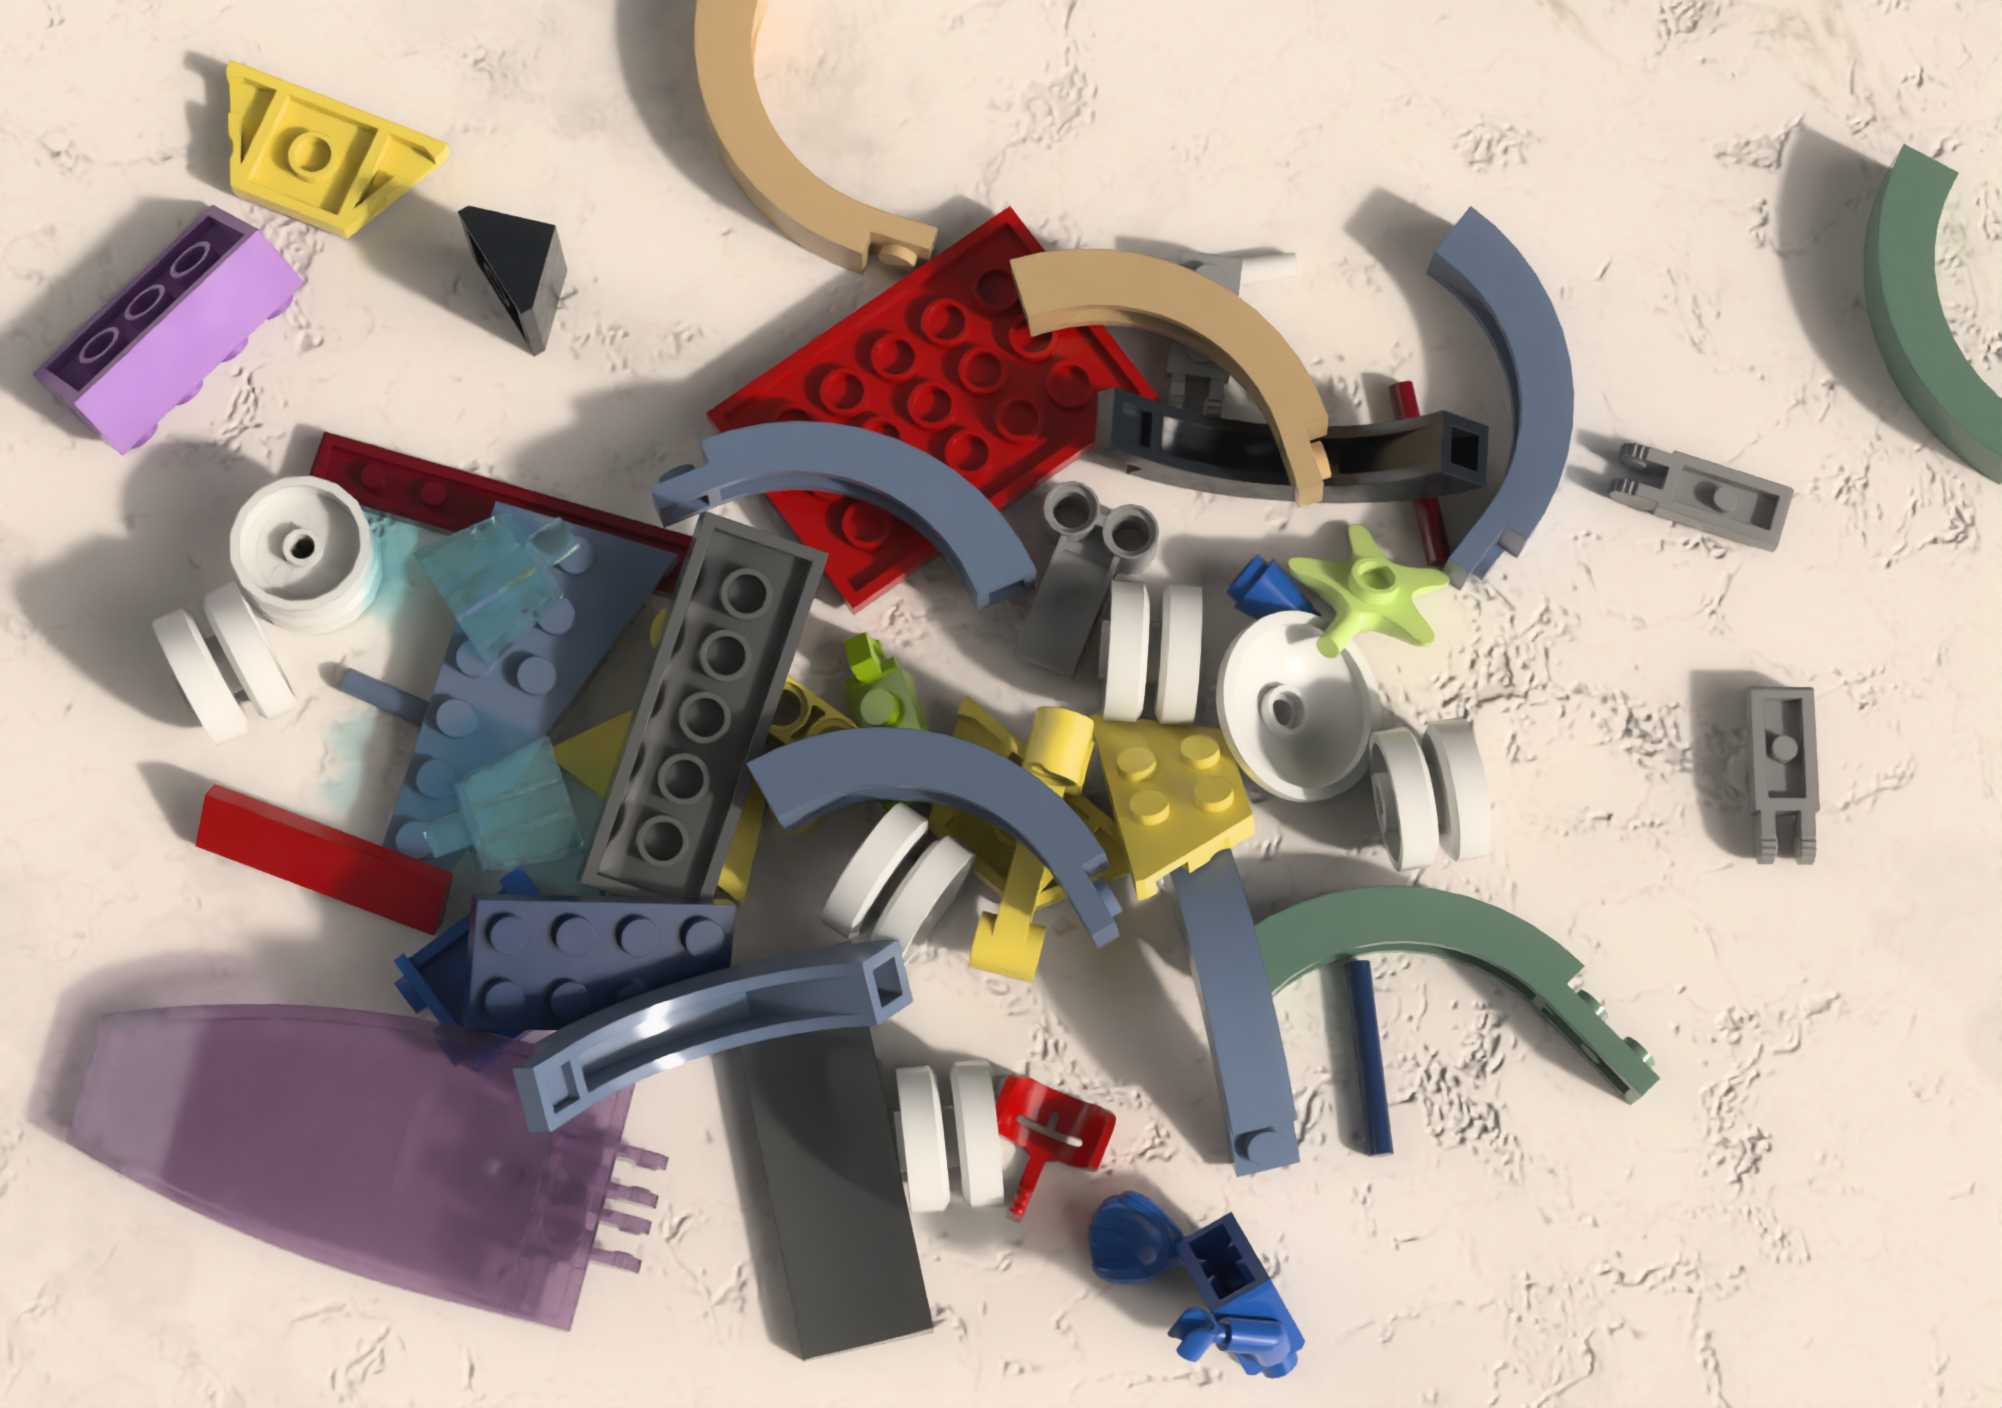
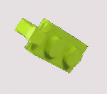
[843,632,930,811]

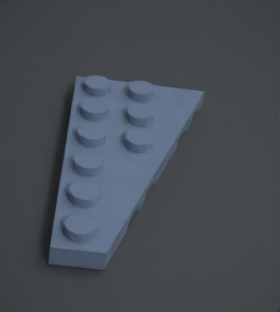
[382,501,680,872]

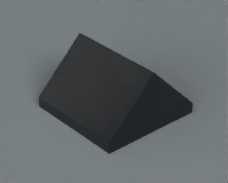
[457,205,568,357]

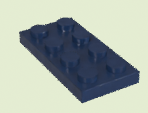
[462,894,736,1030]

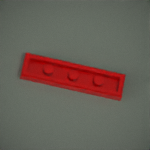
[195,784,454,936]

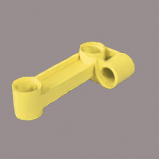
[968,706,1095,983]

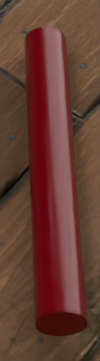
[1389,381,1451,566]

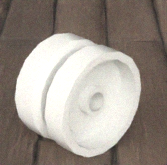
[229,476,383,634]
[1099,579,1203,726]
[152,581,299,747]
[1369,717,1492,872]
[821,803,977,966]
[894,1059,1004,1215]

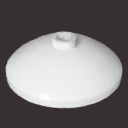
[1216,611,1382,802]

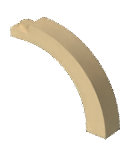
[694,0,937,275]
[1010,249,1331,508]

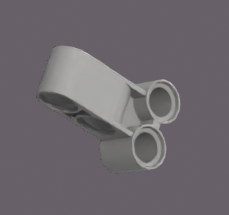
[1013,481,1160,680]

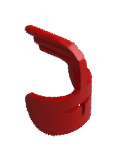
[995,1073,1116,1223]

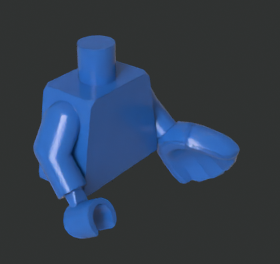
[1088,1191,1306,1379]

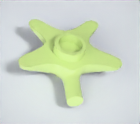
[1287,524,1450,658]

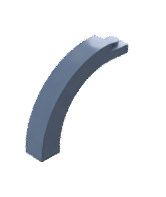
[1426,206,1574,591]
[650,421,1037,612]
[746,727,1122,949]
[1163,848,1300,1177]
[512,939,913,1133]

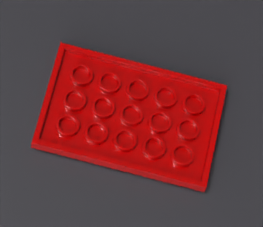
[706,206,1158,616]

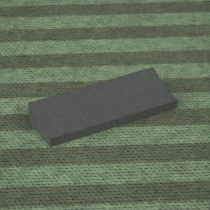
[576,511,829,899]
[739,940,934,1362]

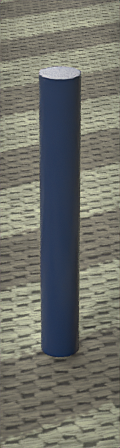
[1344,960,1394,1157]

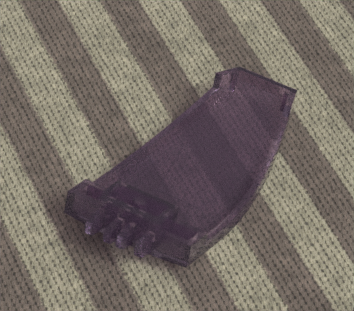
[65,1004,669,1333]

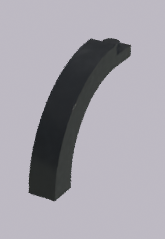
[1094,387,1489,503]

